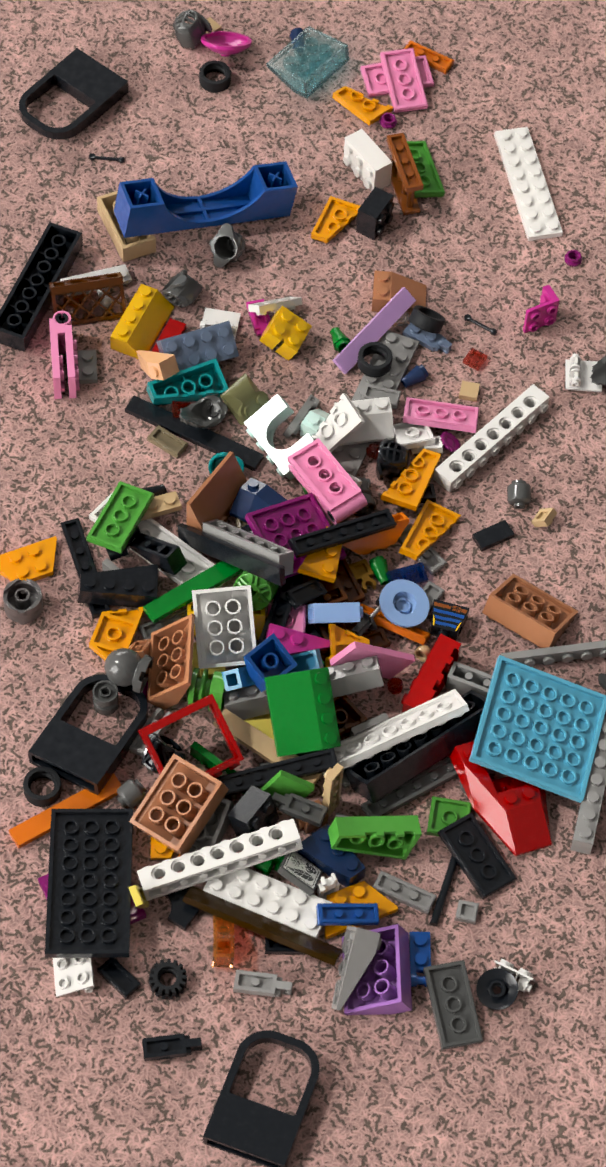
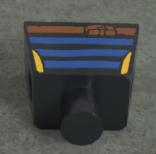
[430,599,470,643]

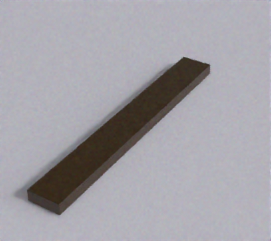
[183,886,343,966]

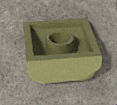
[220,374,269,425]

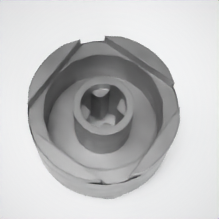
[3,579,43,625]

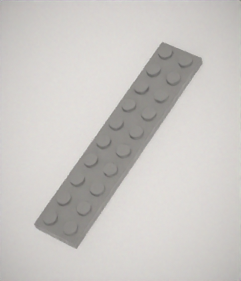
[331,330,419,476]

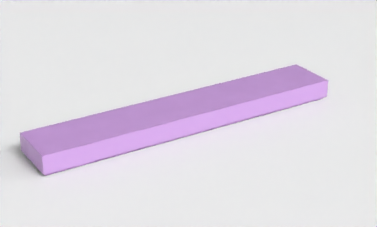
[332,287,416,374]

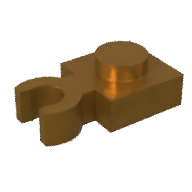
[349,559,376,593]

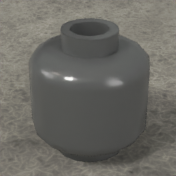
[507,480,532,509]
[117,779,147,809]

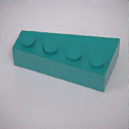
[146,358,228,406]

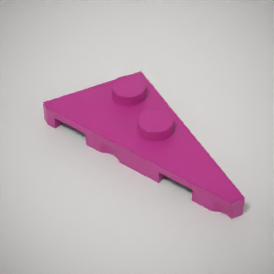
[266,623,330,655]

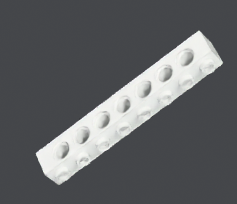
[433,384,550,493]
[137,819,303,901]

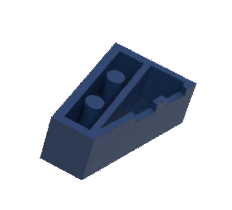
[296,823,366,887]

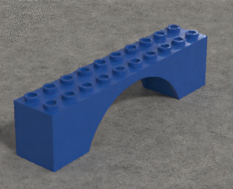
[114,161,298,238]

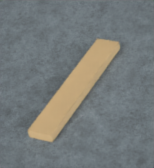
[214,708,322,785]

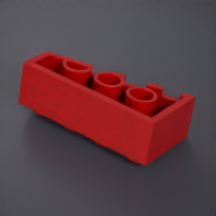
[401,633,461,712]

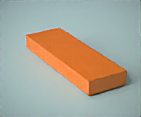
[404,40,454,74]

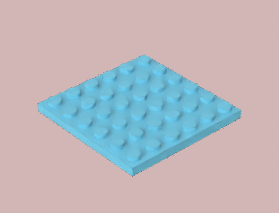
[469,655,606,803]

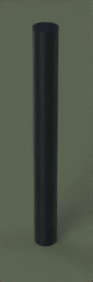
[430,856,458,927]

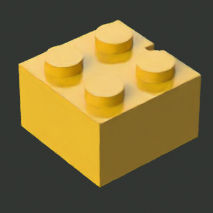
[259,305,312,361]

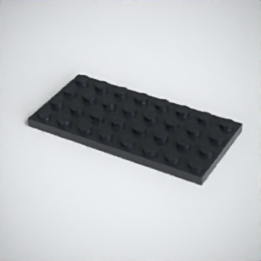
[45,809,133,958]

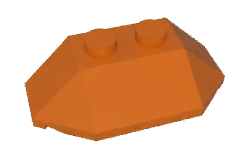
[342,512,410,555]

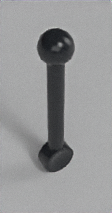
[89,153,125,163]
[464,314,497,335]

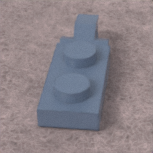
[403,322,452,354]

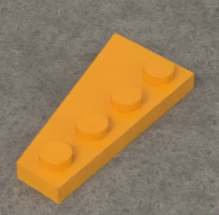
[381,448,441,511]
[399,499,461,560]

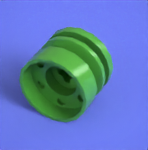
[233,571,279,611]
[187,668,226,713]

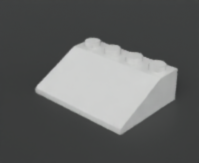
[192,585,256,669]

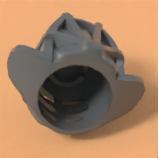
[172,10,212,49]
[209,223,245,268]
[162,270,203,308]

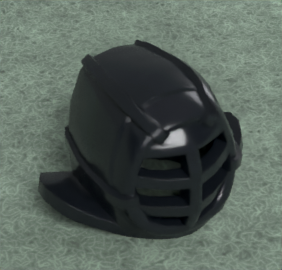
[376,438,409,481]
[141,733,186,774]

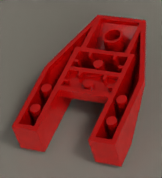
[450,741,552,856]

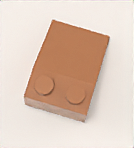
[372,270,427,314]

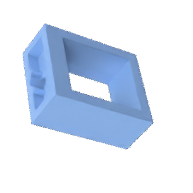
[307,602,363,624]

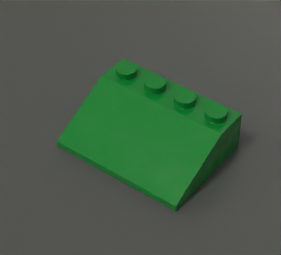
[264,667,341,757]

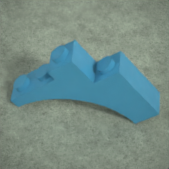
[221,649,324,691]

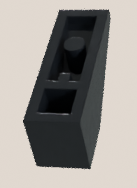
[129,533,187,575]

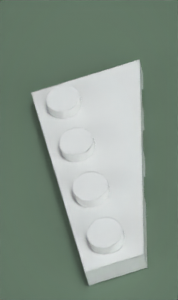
[312,393,365,453]

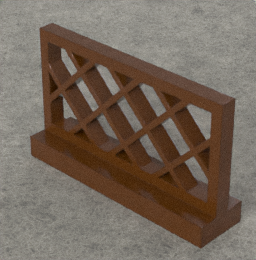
[49,272,126,325]

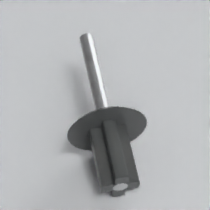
[351,605,381,636]

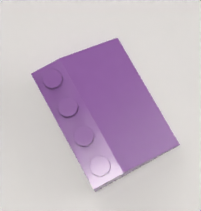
[342,924,412,1015]

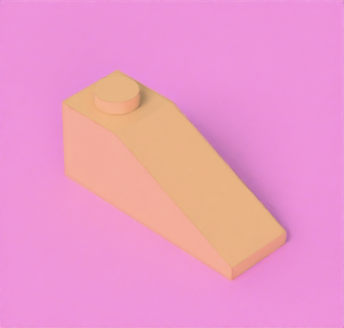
[136,350,179,381]

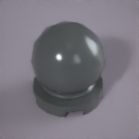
[104,648,154,693]

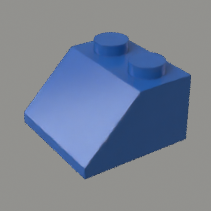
[243,633,298,692]

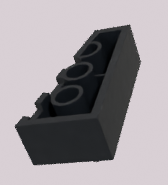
[78,564,158,608]

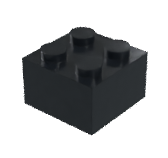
[356,187,394,240]
[228,785,280,846]

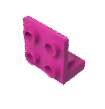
[523,285,560,333]

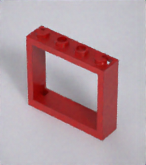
[138,694,244,778]

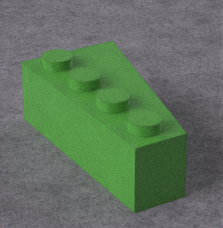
[328,815,422,860]

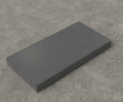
[423,960,483,1050]

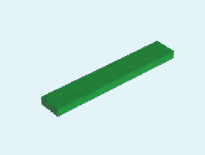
[143,561,244,623]

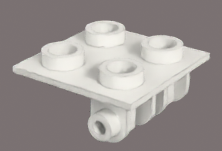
[200,308,241,339]
[565,354,602,392]
[53,958,95,997]
[494,958,535,993]

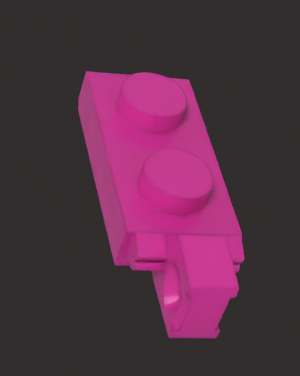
[246,299,270,345]

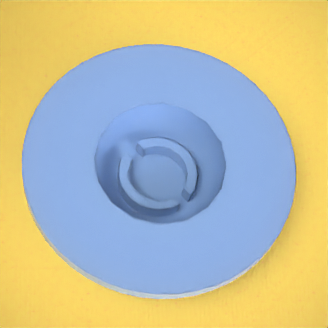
[379,579,430,628]

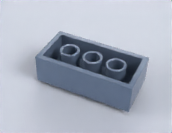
[156,321,239,371]

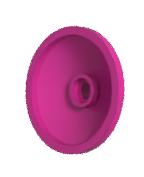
[201,31,252,57]

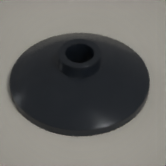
[476,968,518,1010]

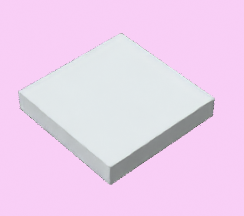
[393,423,435,450]

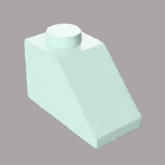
[300,408,330,437]

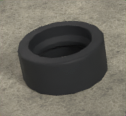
[199,60,231,93]
[409,305,445,334]
[357,342,393,377]
[23,766,62,807]

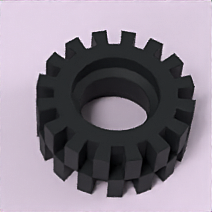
[149,959,187,1000]

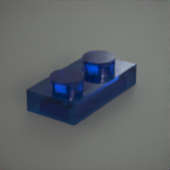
[386,562,428,584]

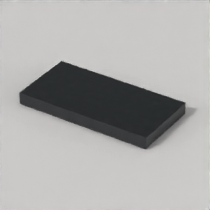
[437,812,517,900]

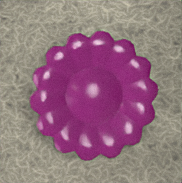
[440,431,461,452]

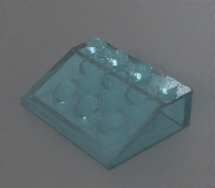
[266,26,349,98]

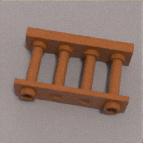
[386,132,423,215]

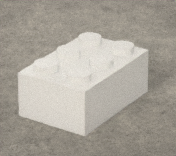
[343,129,392,191]

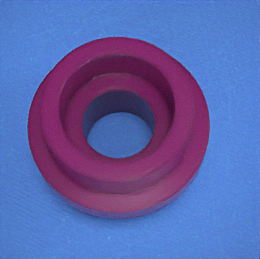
[380,113,397,129]
[564,250,582,267]

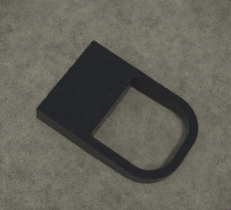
[19,48,129,140]
[28,674,148,795]
[203,1030,320,1167]

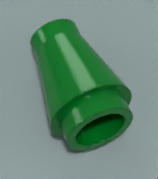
[330,327,351,353]
[369,556,391,586]

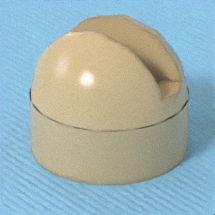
[414,645,431,662]

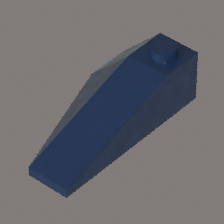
[230,478,287,522]

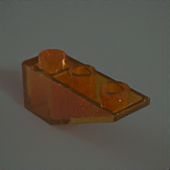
[212,915,234,968]

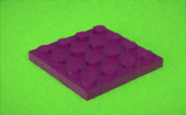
[245,493,347,579]

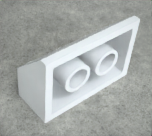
[334,397,394,446]

